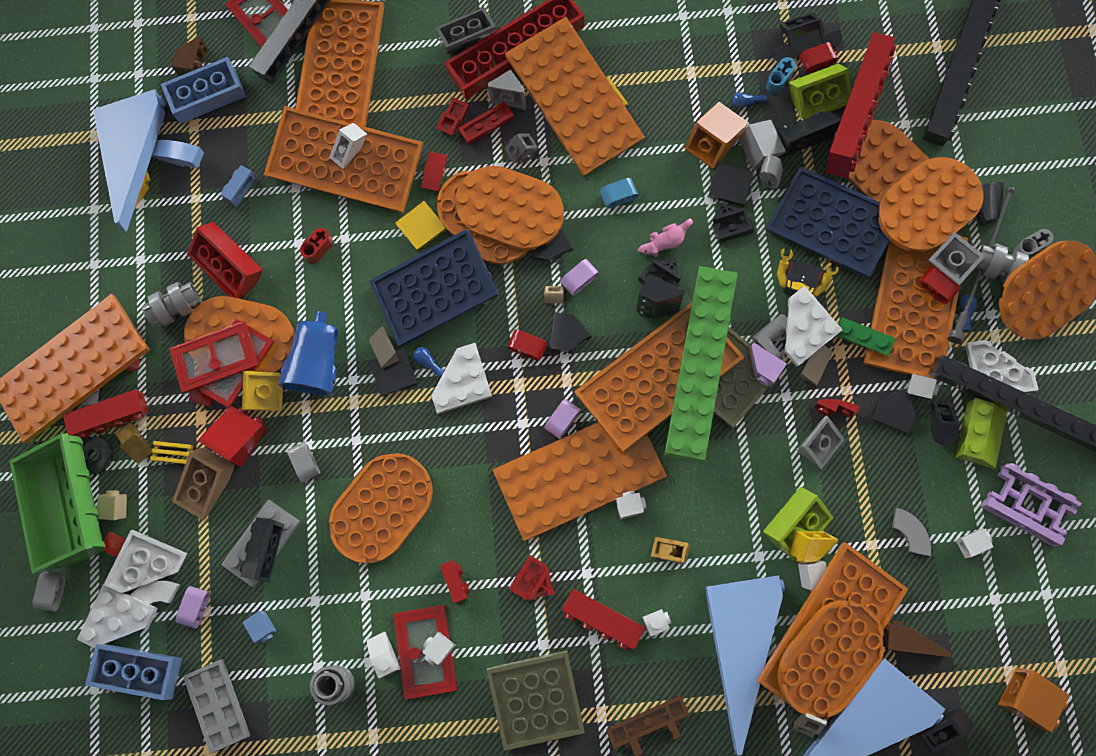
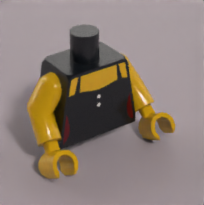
[777,248,838,297]

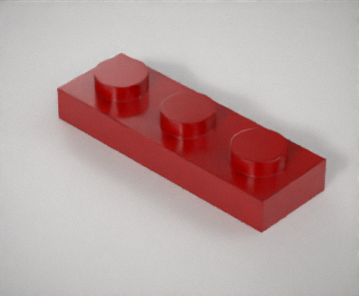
[458,101,514,145]

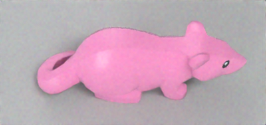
[638,218,693,257]

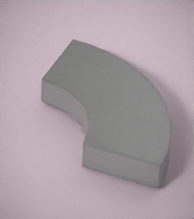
[892,508,931,557]

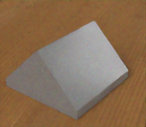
[488,70,527,110]
[738,120,786,170]
[928,232,985,286]
[797,416,845,469]

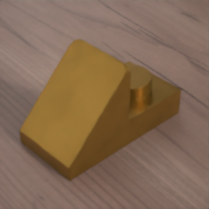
[115,422,153,464]
[651,537,690,565]

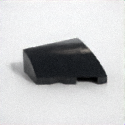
[977,181,1004,226]

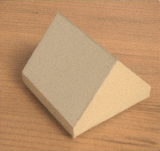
[544,286,564,303]

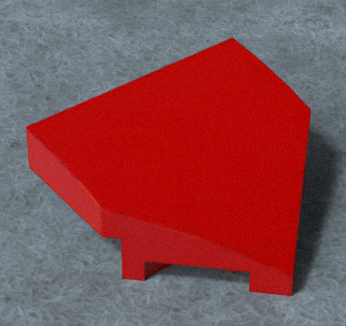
[508,555,554,600]

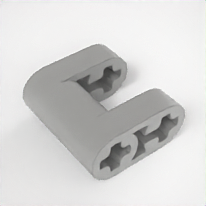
[751,314,787,360]

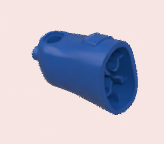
[278,311,338,396]

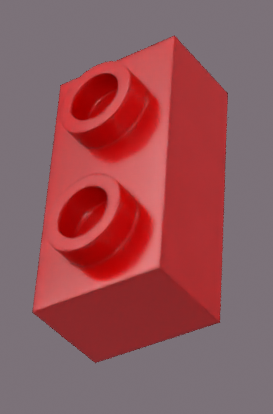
[440,560,470,604]

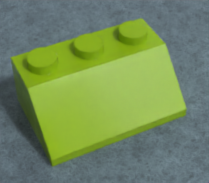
[788,64,852,120]
[955,398,1007,469]
[763,487,834,562]

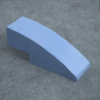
[151,140,204,169]

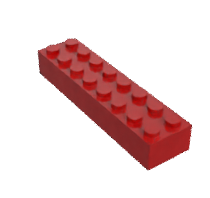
[444,0,585,100]
[826,32,897,179]

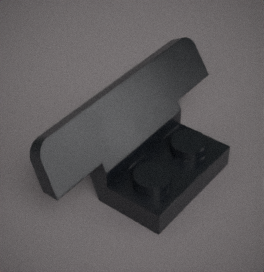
[772,12,842,62]

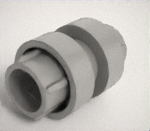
[976,243,1029,283]
[142,282,201,326]
[310,665,355,705]

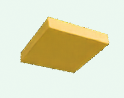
[395,201,446,252]
[242,371,283,411]

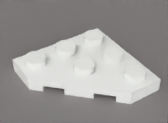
[784,286,842,366]
[965,340,1039,399]
[432,343,492,414]
[104,530,188,593]
[77,584,158,648]

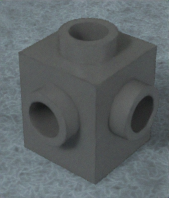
[505,134,538,163]

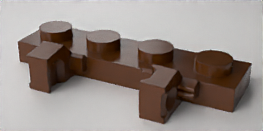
[606,695,690,756]

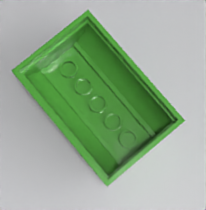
[10,433,106,574]

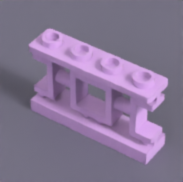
[980,463,1082,547]

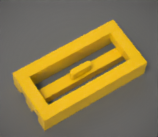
[150,441,194,464]

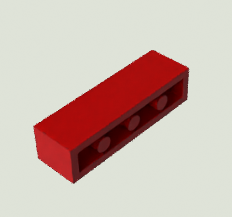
[63,389,149,440]
[562,589,645,651]

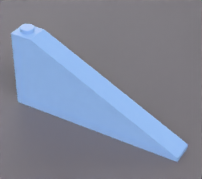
[93,89,166,233]
[705,575,785,756]
[803,658,945,756]

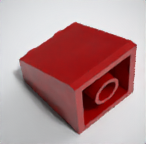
[198,406,268,467]

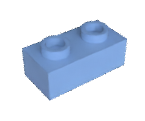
[220,165,256,207]

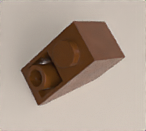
[171,37,207,75]

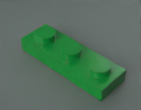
[835,317,896,357]

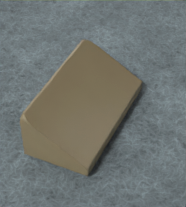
[369,326,399,369]
[799,345,833,386]

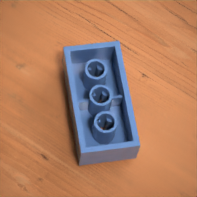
[161,57,246,124]
[85,644,182,700]

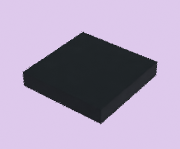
[708,162,754,207]
[369,348,417,397]

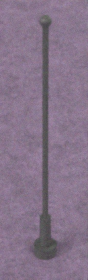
[947,187,1015,344]

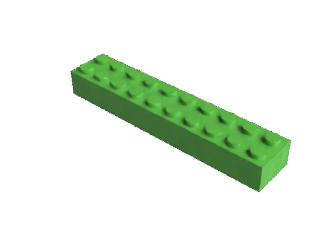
[664,266,738,465]

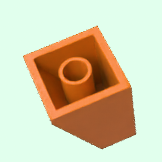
[684,102,749,169]
[998,668,1070,733]

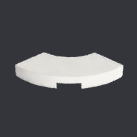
[131,581,180,605]

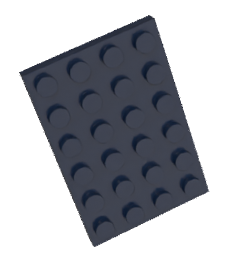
[766,167,890,279]
[370,229,500,347]

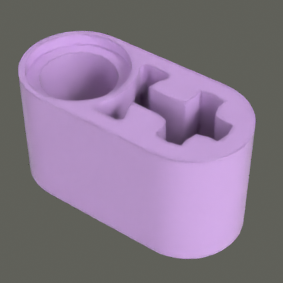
[560,259,599,296]
[544,399,581,439]
[176,586,210,629]

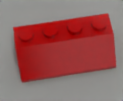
[187,222,263,299]

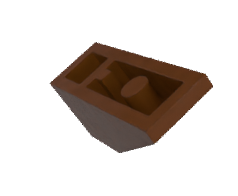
[883,621,951,657]

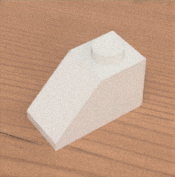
[329,123,367,169]
[367,632,401,678]

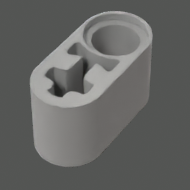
[759,155,783,189]
[1013,229,1053,258]
[287,441,320,483]
[33,571,66,612]

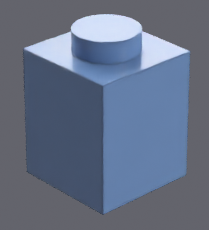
[242,611,277,644]

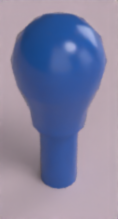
[731,92,767,109]
[959,294,977,331]
[414,347,444,378]

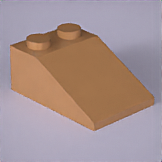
[172,447,235,520]

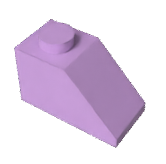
[749,343,787,387]

